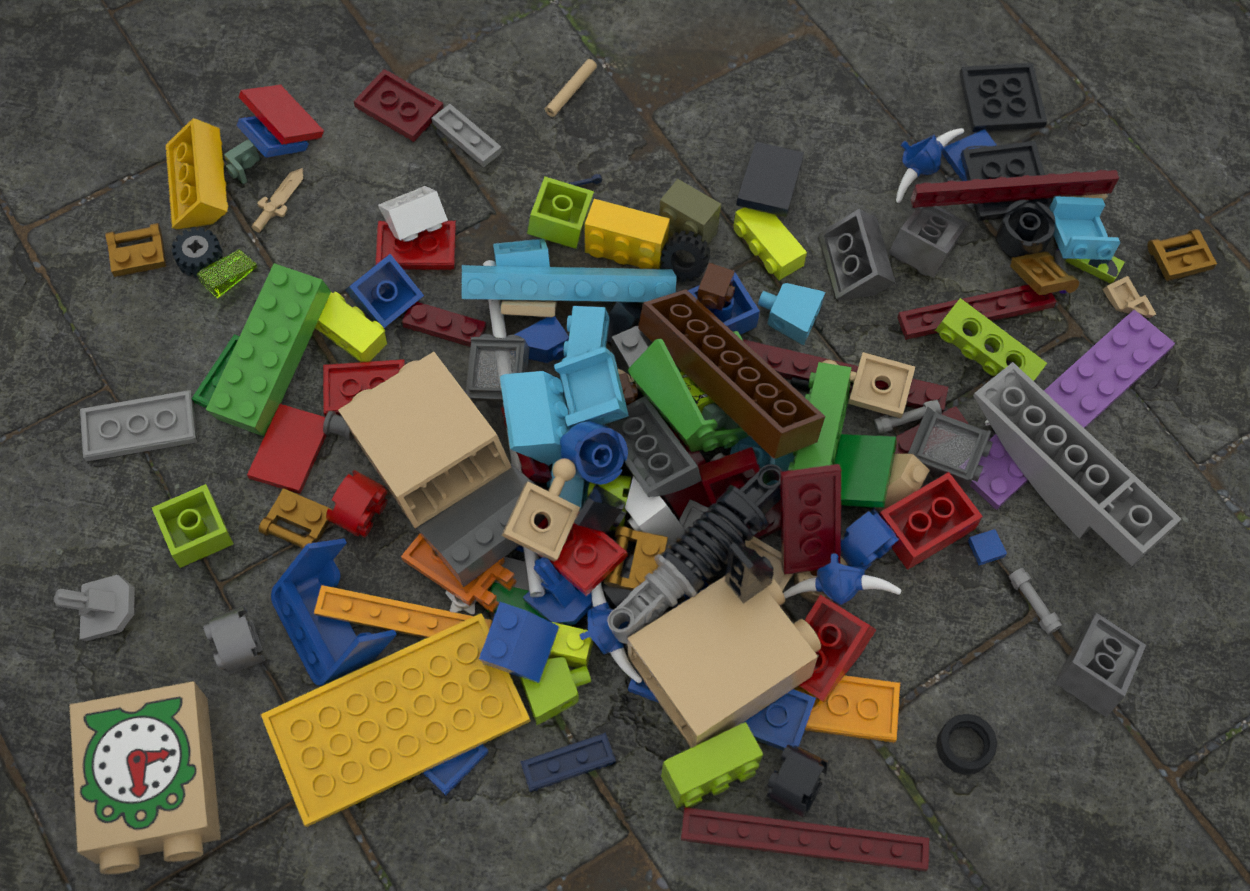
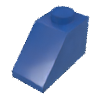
[509,316,569,363]

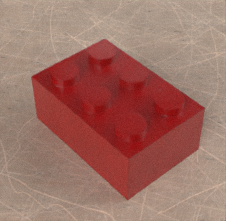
[879,472,983,570]

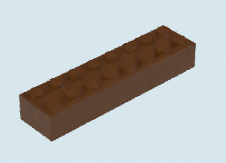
[638,289,825,459]

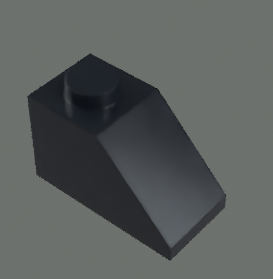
[574,484,626,533]

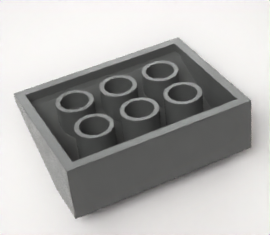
[416,463,546,587]

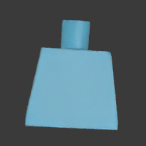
[758,283,825,345]

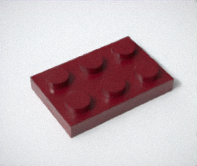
[354,69,444,142]

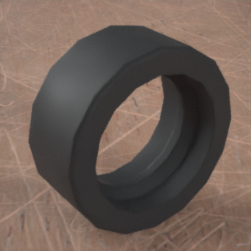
[936,714,997,775]

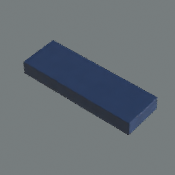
[520,733,616,792]

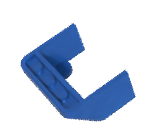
[271,538,397,686]

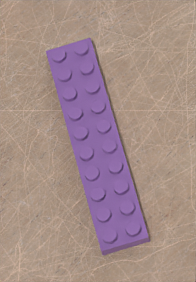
[959,309,1175,510]

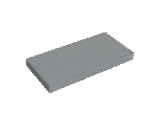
[80,390,197,462]

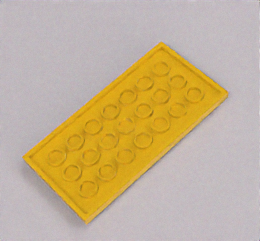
[261,613,530,827]

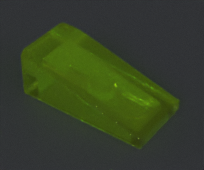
[197,249,257,299]

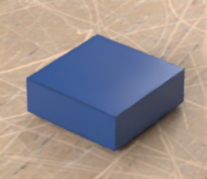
[968,529,1007,566]

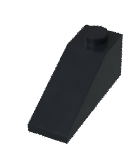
[725,542,774,604]

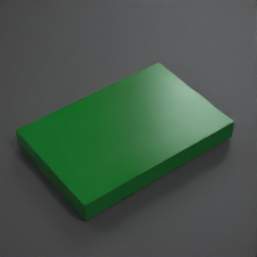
[834,434,897,508]

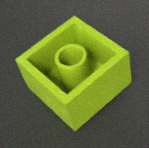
[527,177,594,249]
[152,484,234,568]

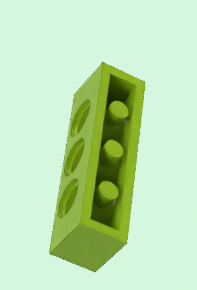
[935,298,1047,381]

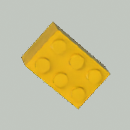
[585,199,670,269]

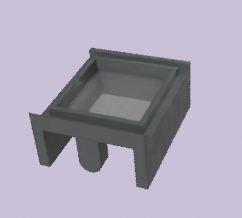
[466,334,530,408]
[908,407,993,489]

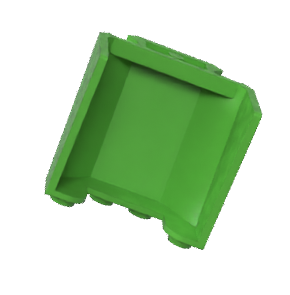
[628,331,749,452]

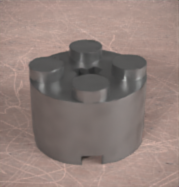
[203,606,265,674]

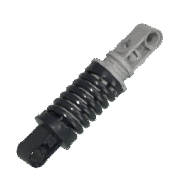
[608,464,782,644]

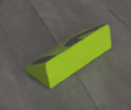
[1066,256,1125,284]

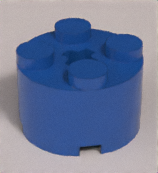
[560,421,628,485]
[841,509,899,570]

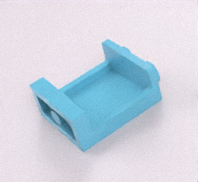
[1049,196,1120,260]
[554,347,629,429]

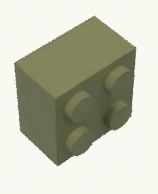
[659,179,721,244]

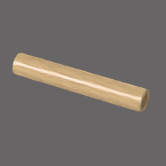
[545,59,597,117]

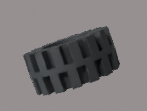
[661,231,711,282]

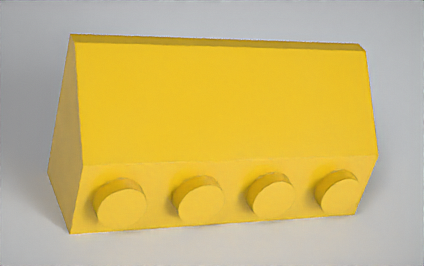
[166,118,228,229]

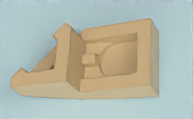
[1102,276,1156,318]

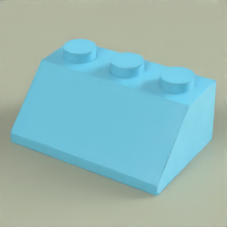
[500,371,570,466]

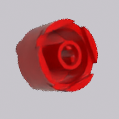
[326,470,388,538]

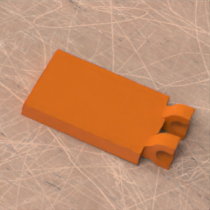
[401,534,517,613]

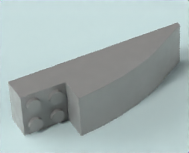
[973,362,1181,566]

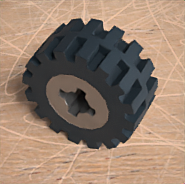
[172,227,223,278]

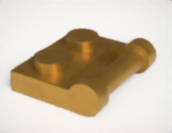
[105,223,167,277]
[1147,229,1217,281]
[1010,252,1079,295]
[258,488,333,551]
[604,526,668,591]

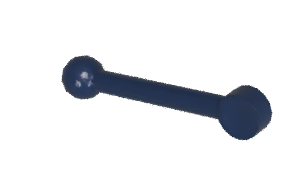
[568,174,602,186]

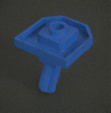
[523,557,593,625]

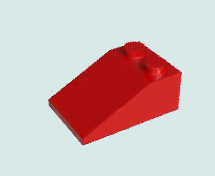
[799,594,877,702]

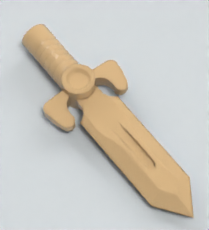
[252,168,303,233]

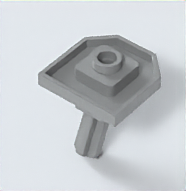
[53,575,135,642]

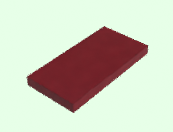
[780,464,841,575]

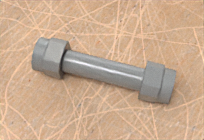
[874,399,942,435]
[1009,568,1062,635]

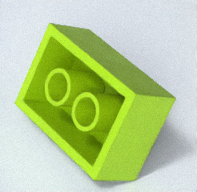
[661,722,763,809]

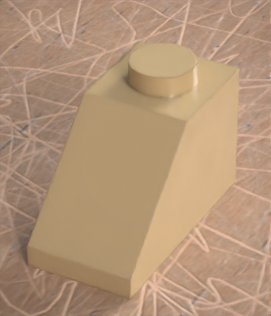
[874,454,930,512]

